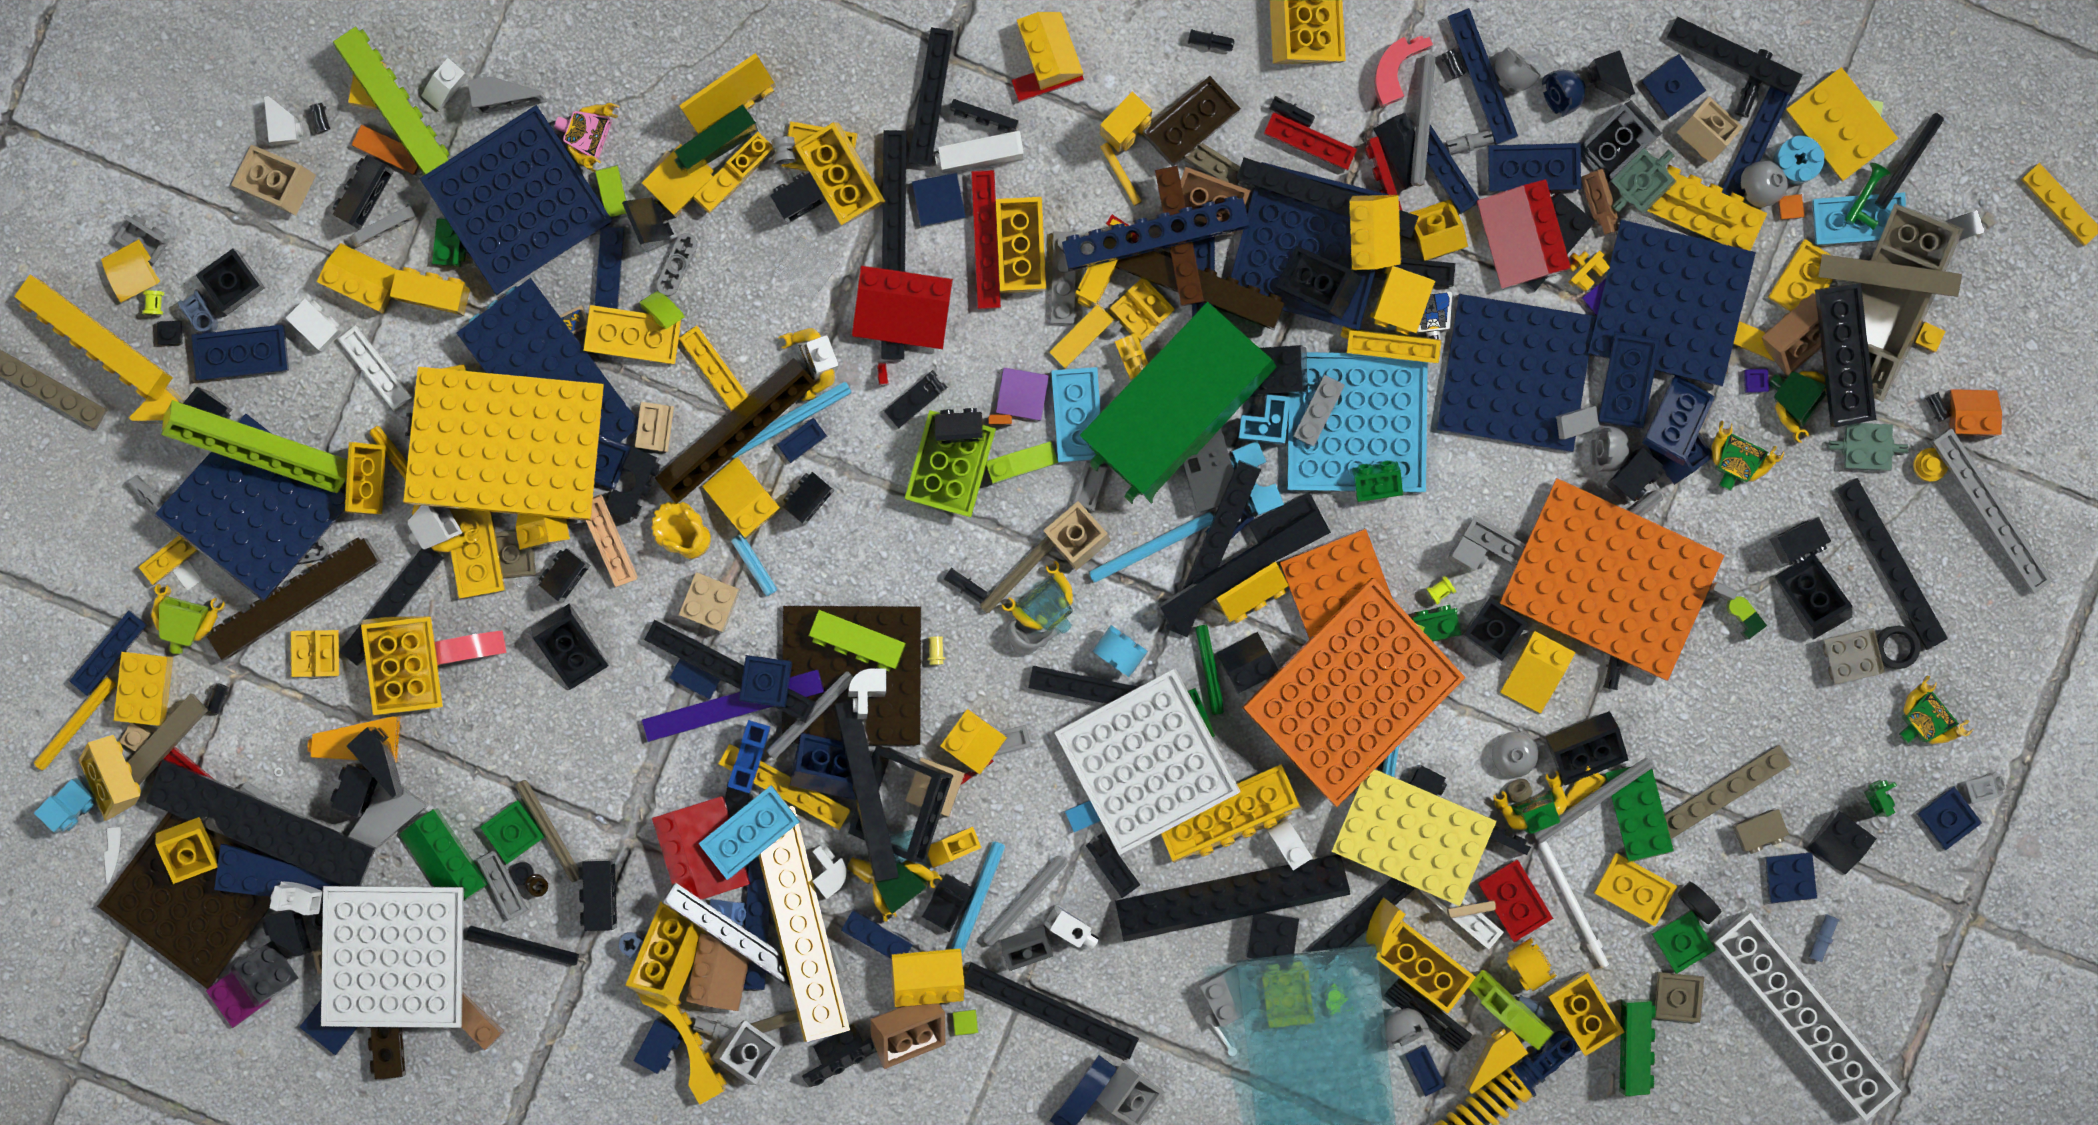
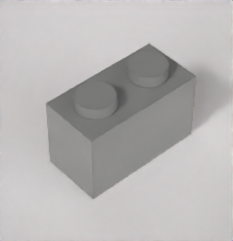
[1448,536,1488,572]

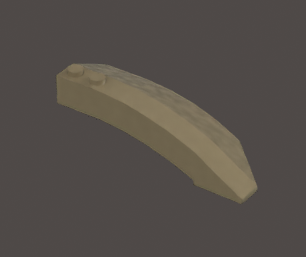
[1861,203,1964,402]

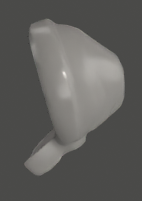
[1007,620,1057,655]

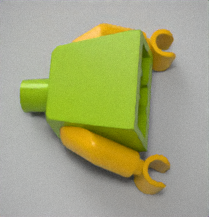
[151,584,225,654]

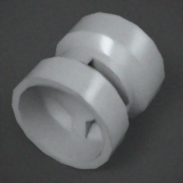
[771,136,796,164]

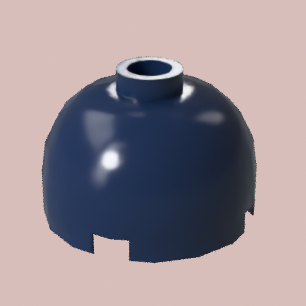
[1542,69,1586,117]

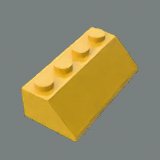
[795,122,885,225]
[625,901,706,1006]

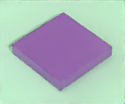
[996,368,1049,421]

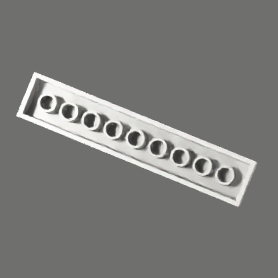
[1711,912,1901,1121]

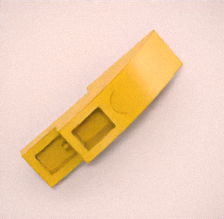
[693,132,774,214]

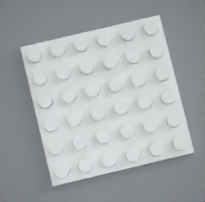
[1054,668,1241,855]
[321,886,464,1028]

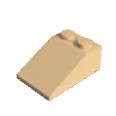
[231,145,316,216]

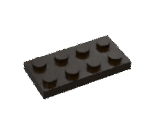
[1142,76,1241,167]

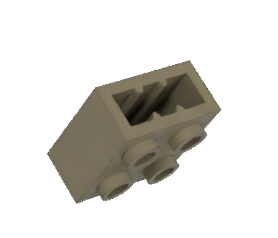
[1823,628,1885,684]

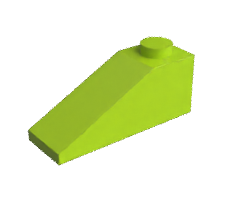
[986,441,1058,485]

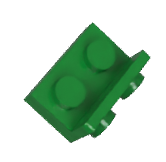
[432,218,466,267]
[1352,460,1403,502]
[1411,605,1461,641]
[1864,780,1897,817]

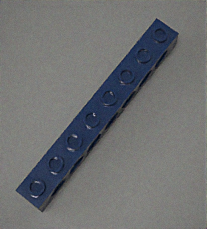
[1062,196,1250,272]

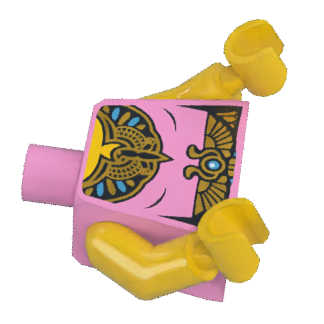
[554,103,620,173]

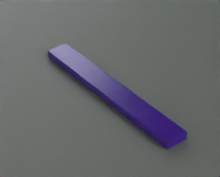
[642,670,825,742]

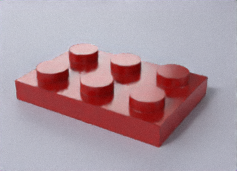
[1477,859,1554,942]

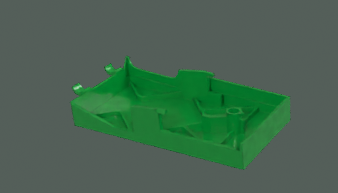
[1080,302,1277,504]

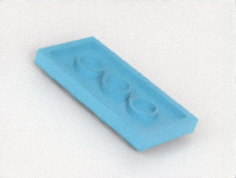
[1812,192,1906,246]
[1051,367,1101,463]
[699,785,801,880]

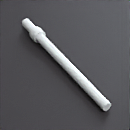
[1538,841,1609,968]

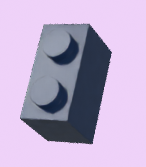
[633,1018,683,1074]

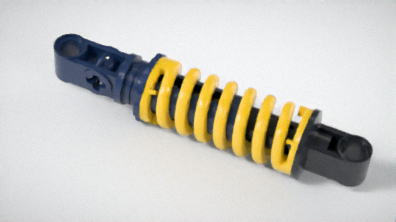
[1434,1031,1577,1125]

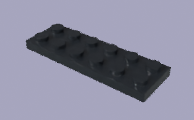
[1815,282,1877,427]

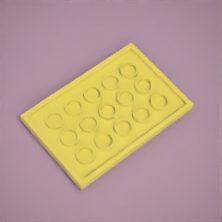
[1332,767,1496,906]

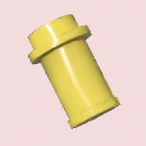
[927,636,946,665]

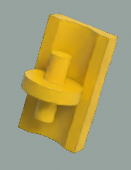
[1568,250,1610,292]
[1114,333,1148,380]

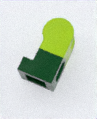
[1726,596,1767,640]

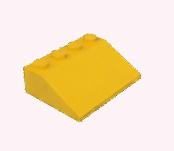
[1269,0,1346,64]
[679,53,776,135]
[361,616,443,715]

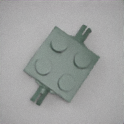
[1611,148,1677,214]
[1828,423,1908,471]

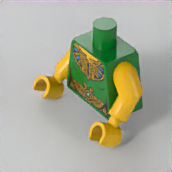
[1711,421,1785,491]
[1899,676,1974,745]
[1493,771,1568,834]

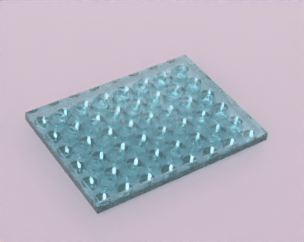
[1237,944,1396,1125]

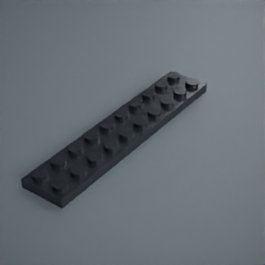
[146,759,376,886]
[1115,854,1351,942]

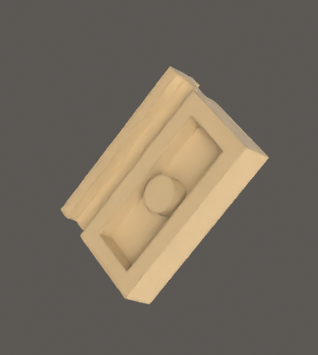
[634,402,674,452]

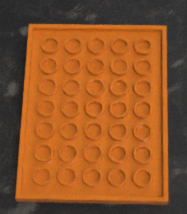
[1499,478,1725,681]
[1242,578,1466,807]

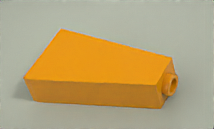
[308,716,401,763]

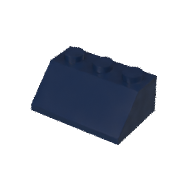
[790,733,856,800]

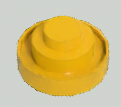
[1913,448,1948,482]

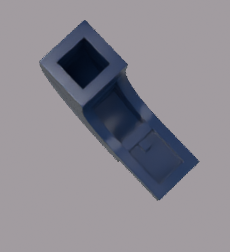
[1049,1055,1117,1125]

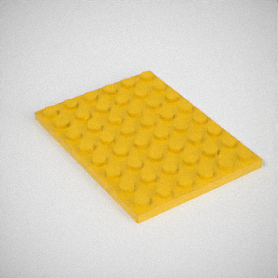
[403,367,604,521]

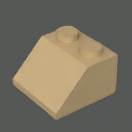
[1677,96,1743,163]
[1043,501,1111,571]

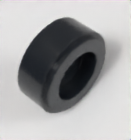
[511,862,535,885]

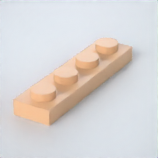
[586,494,638,587]

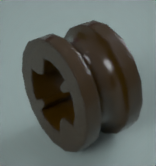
[525,874,548,897]

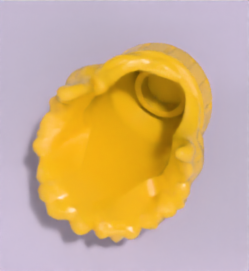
[651,502,711,559]

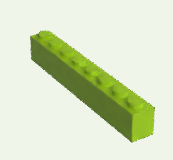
[333,26,450,175]
[161,400,348,493]

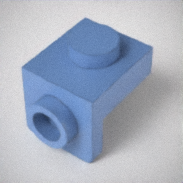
[710,899,746,926]

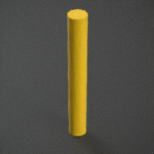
[1100,142,1142,206]

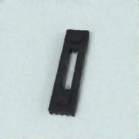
[1384,978,1472,1052]

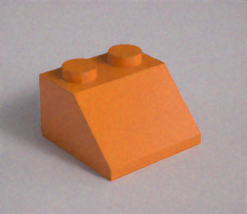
[1949,389,2002,437]

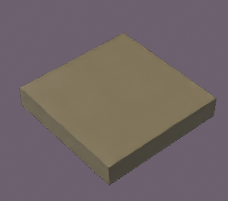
[495,531,536,578]
[1654,972,1704,1023]

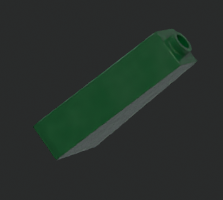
[674,104,758,174]

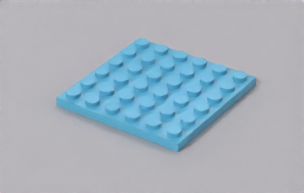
[1287,352,1428,492]

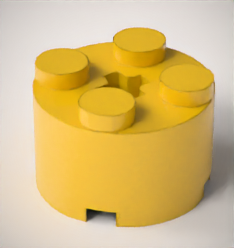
[1506,937,1557,991]

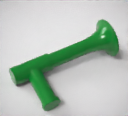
[1844,162,1891,230]

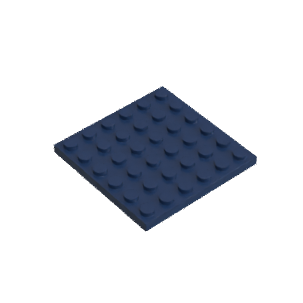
[420,105,613,296]
[1231,162,1389,330]
[1588,219,1756,387]
[1437,294,1595,452]
[155,413,346,602]

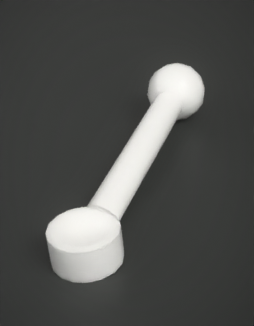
[1205,1015,1237,1056]

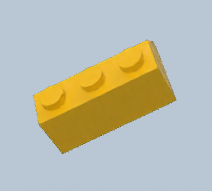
[1016,12,1084,90]
[1350,195,1401,270]
[316,243,396,313]
[345,442,386,514]
[1215,562,1289,624]
[78,735,141,821]
[892,948,964,1007]
[1548,971,1624,1056]

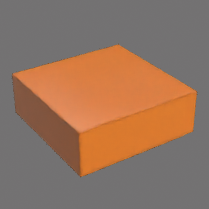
[1778,194,1804,220]
[989,415,1012,426]

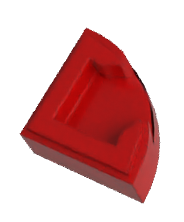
[877,363,889,386]

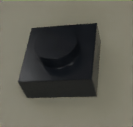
[157,321,183,345]

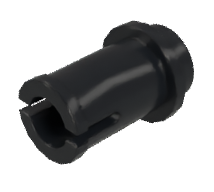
[1441,49,1466,80]
[308,103,331,133]
[1925,392,1951,422]
[206,683,229,714]

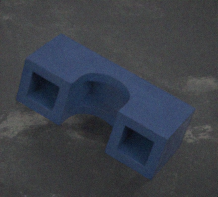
[841,909,913,959]

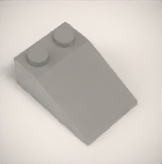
[468,74,547,114]

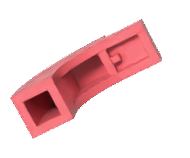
[1374,36,1433,108]
[435,630,507,666]

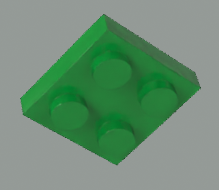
[480,800,545,864]
[1651,910,1716,974]

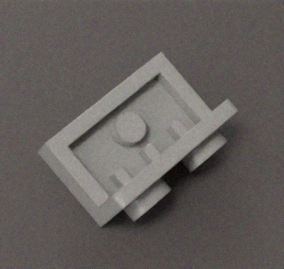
[114,214,169,264]

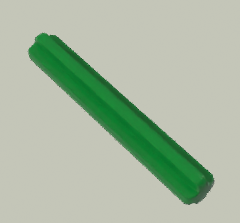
[1195,624,1224,715]

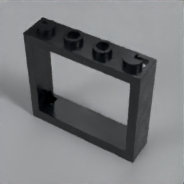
[848,746,953,863]

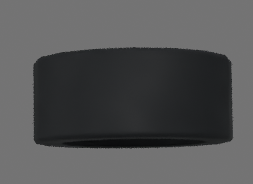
[1876,625,1921,669]
[1677,881,1721,924]

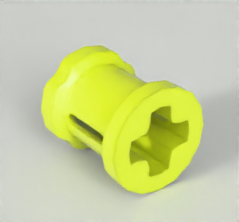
[142,290,164,315]
[1426,575,1456,605]

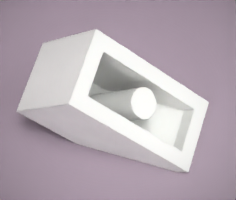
[421,58,469,111]
[264,96,303,145]

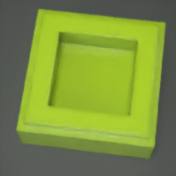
[953,1009,978,1036]

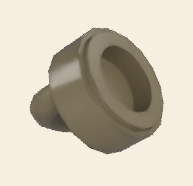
[1508,779,1533,802]

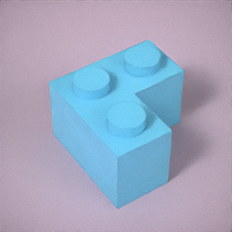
[1238,395,1290,445]
[34,778,95,832]

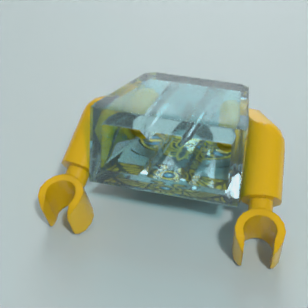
[1002,561,1073,634]

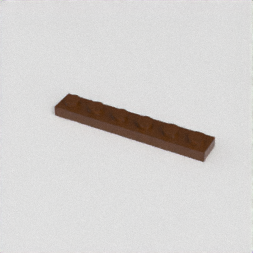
[1155,166,1204,307]

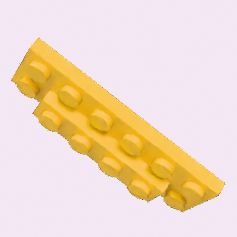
[1628,165,1768,251]
[1161,764,1300,863]

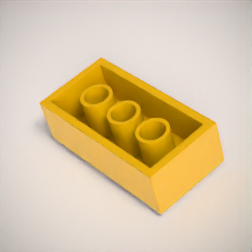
[996,197,1046,294]
[1372,920,1476,1014]

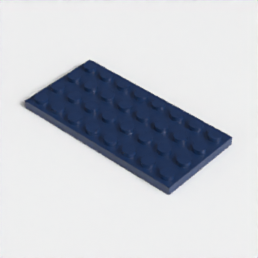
[456,278,638,442]

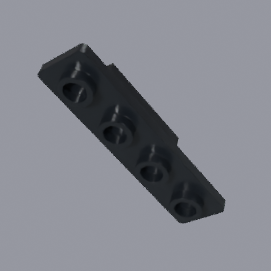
[802,1024,877,1087]

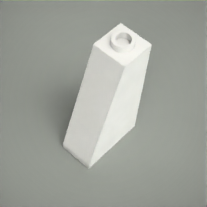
[935,131,1024,173]

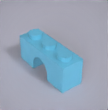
[1230,441,1284,516]

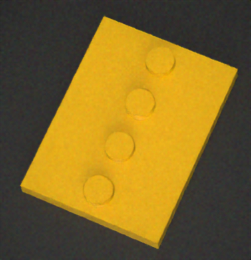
[1785,67,1899,182]

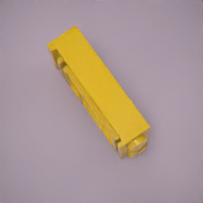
[1075,219,1133,309]

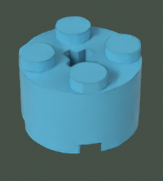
[1773,136,1825,185]
[1093,625,1148,677]

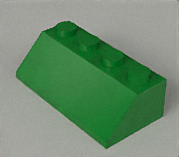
[399,808,489,901]
[1619,999,1656,1096]

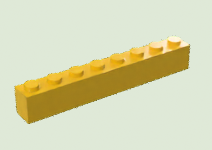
[14,274,173,400]

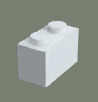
[286,299,342,352]

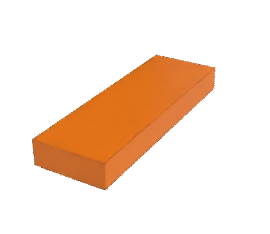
[352,125,418,175]

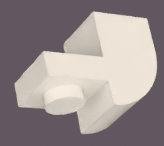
[848,669,886,719]
[1267,818,1312,870]
[812,845,848,899]
[270,882,323,915]

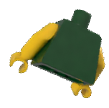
[1769,371,1827,443]
[872,859,942,922]

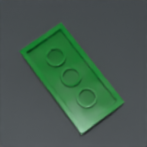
[1605,766,1674,863]

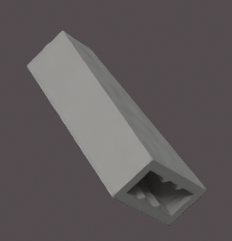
[349,786,429,850]

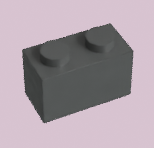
[1001,926,1053,971]

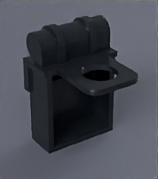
[922,873,974,932]

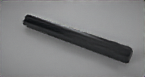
[1875,113,1944,209]
[467,926,579,966]

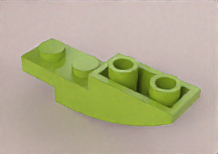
[1468,970,1554,1050]

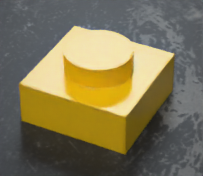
[1914,322,1946,353]

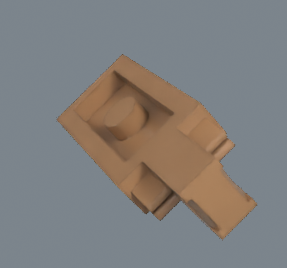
[1581,169,1619,235]

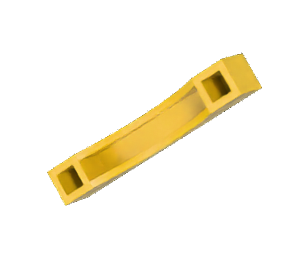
[636,991,727,1105]

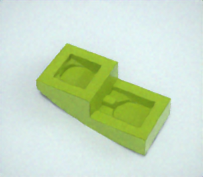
[596,165,627,217]
[639,290,685,329]

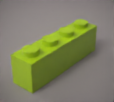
[809,610,906,672]

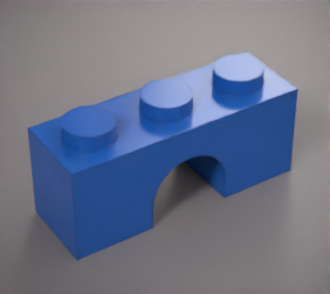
[727,720,771,793]

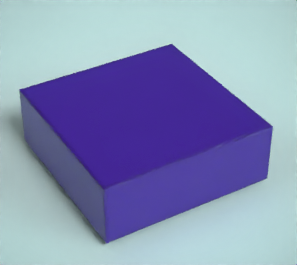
[1744,369,1769,393]

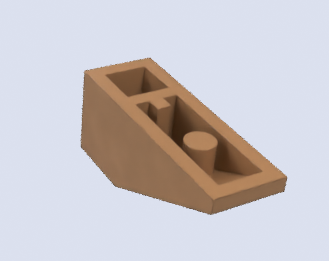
[462,991,504,1050]

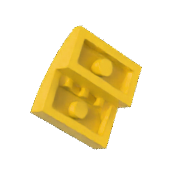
[101,239,160,303]
[1108,278,1175,343]
[290,630,339,677]
[1365,897,1406,957]

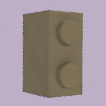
[1732,808,1789,854]

